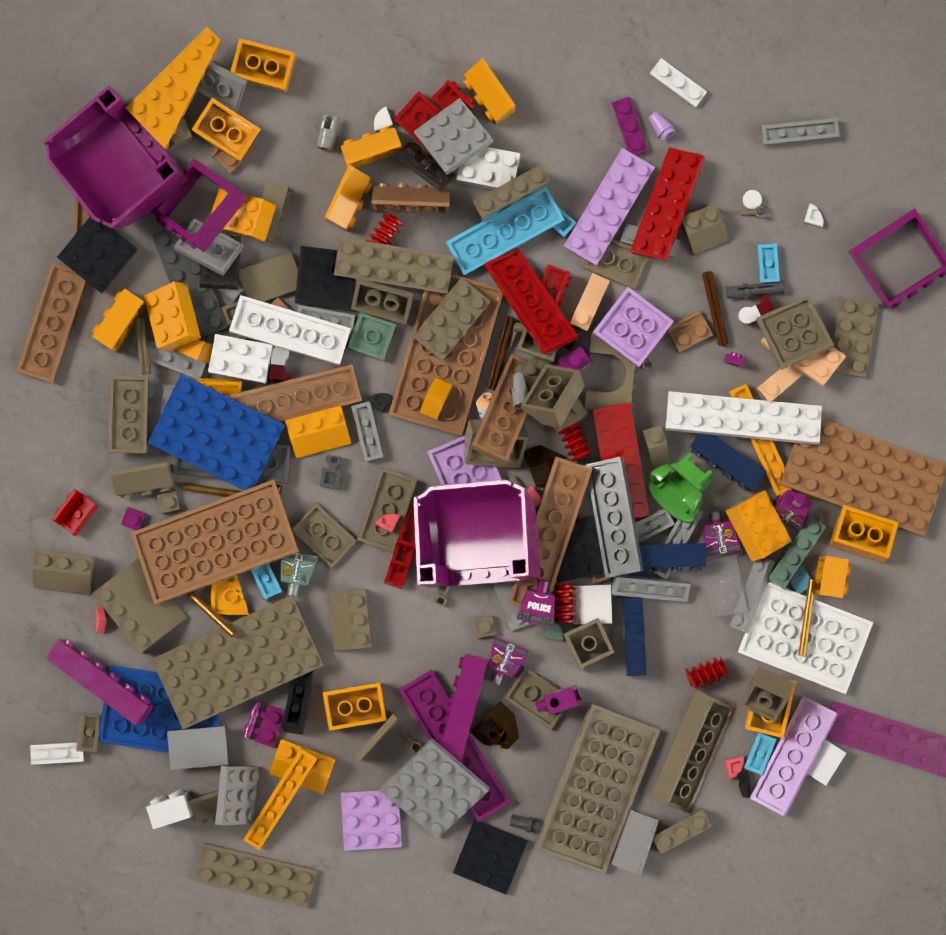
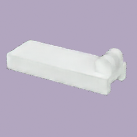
[30,742,84,765]

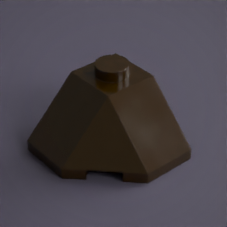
[524,445,566,487]
[471,701,519,749]

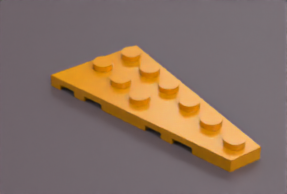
[126,27,221,149]

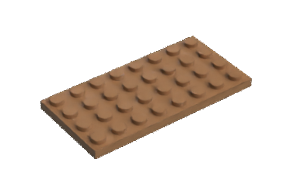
[388,274,503,436]
[779,419,946,537]
[131,480,300,605]

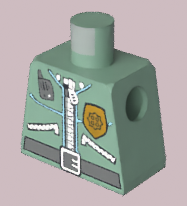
[281,553,318,596]

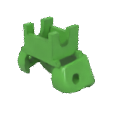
[648,452,712,523]

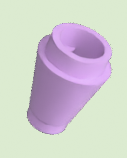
[648,111,675,141]

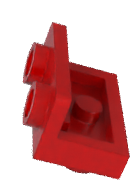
[432,80,474,112]
[541,264,572,305]
[52,489,98,537]

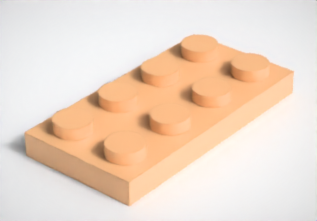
[761,337,846,387]

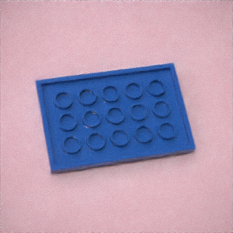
[148,373,286,494]
[98,665,220,753]

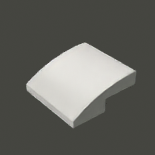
[572,585,612,624]
[808,740,846,786]

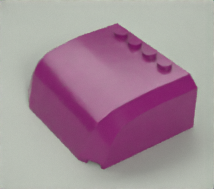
[43,86,189,229]
[414,480,540,588]

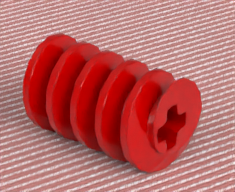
[366,212,405,245]
[558,421,591,462]
[552,583,576,622]
[685,656,727,690]

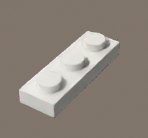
[649,58,707,108]

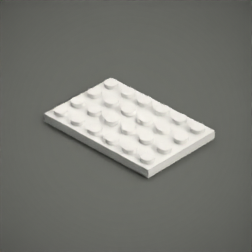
[737,582,873,694]

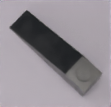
[282,670,314,735]

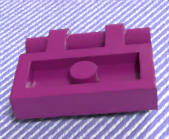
[243,701,285,748]

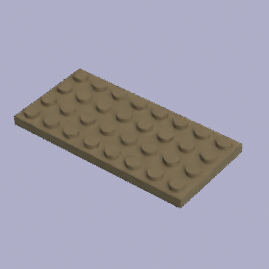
[152,595,324,730]
[534,703,660,874]

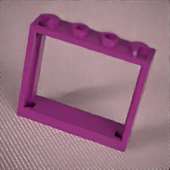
[151,158,248,252]
[849,208,946,310]

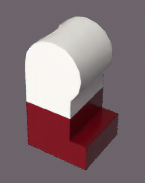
[737,294,774,325]
[269,347,289,382]

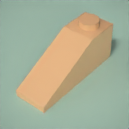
[570,273,610,333]
[755,366,803,403]

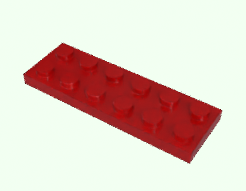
[630,147,705,262]
[485,248,578,355]
[592,402,650,518]

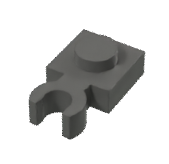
[320,454,342,489]

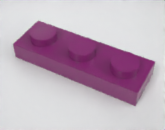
[611,97,648,156]

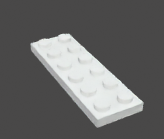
[229,295,351,366]

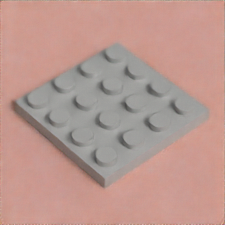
[380,738,489,839]

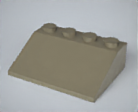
[92,558,188,654]

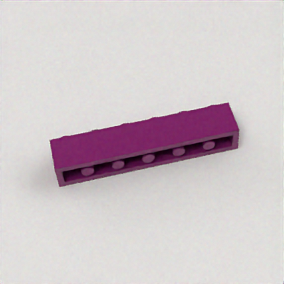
[46,638,154,725]
[438,654,488,763]

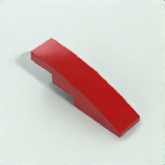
[384,507,416,589]

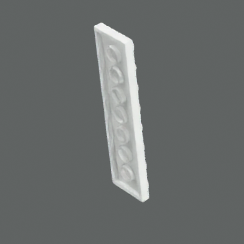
[665,391,822,445]

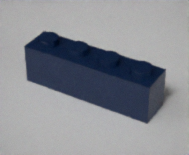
[689,433,766,492]
[639,543,706,572]
[622,598,647,676]

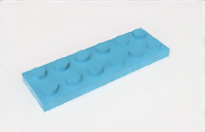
[446,186,565,276]

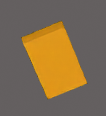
[176,339,213,363]
[419,377,452,420]

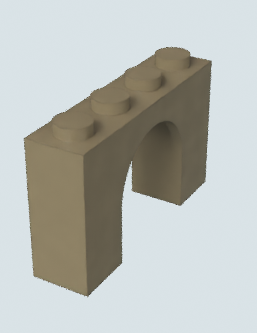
[473,164,550,222]
[584,333,638,412]

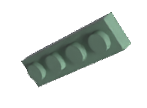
[768,516,827,590]

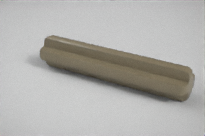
[135,318,151,375]

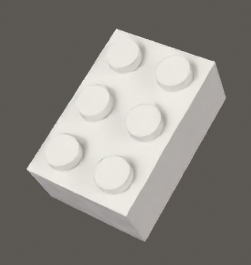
[456,147,520,190]
[208,334,273,384]
[146,789,194,829]

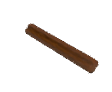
[702,271,728,346]
[486,316,515,390]

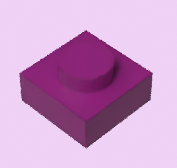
[723,352,745,368]
[121,507,146,530]

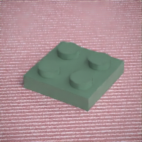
[348,312,396,361]

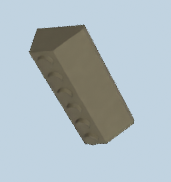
[650,690,735,813]

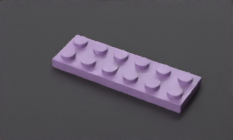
[563,148,655,266]
[750,696,838,817]

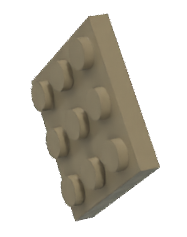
[756,295,834,370]

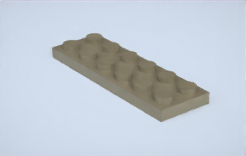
[334,237,454,294]
[195,843,317,908]

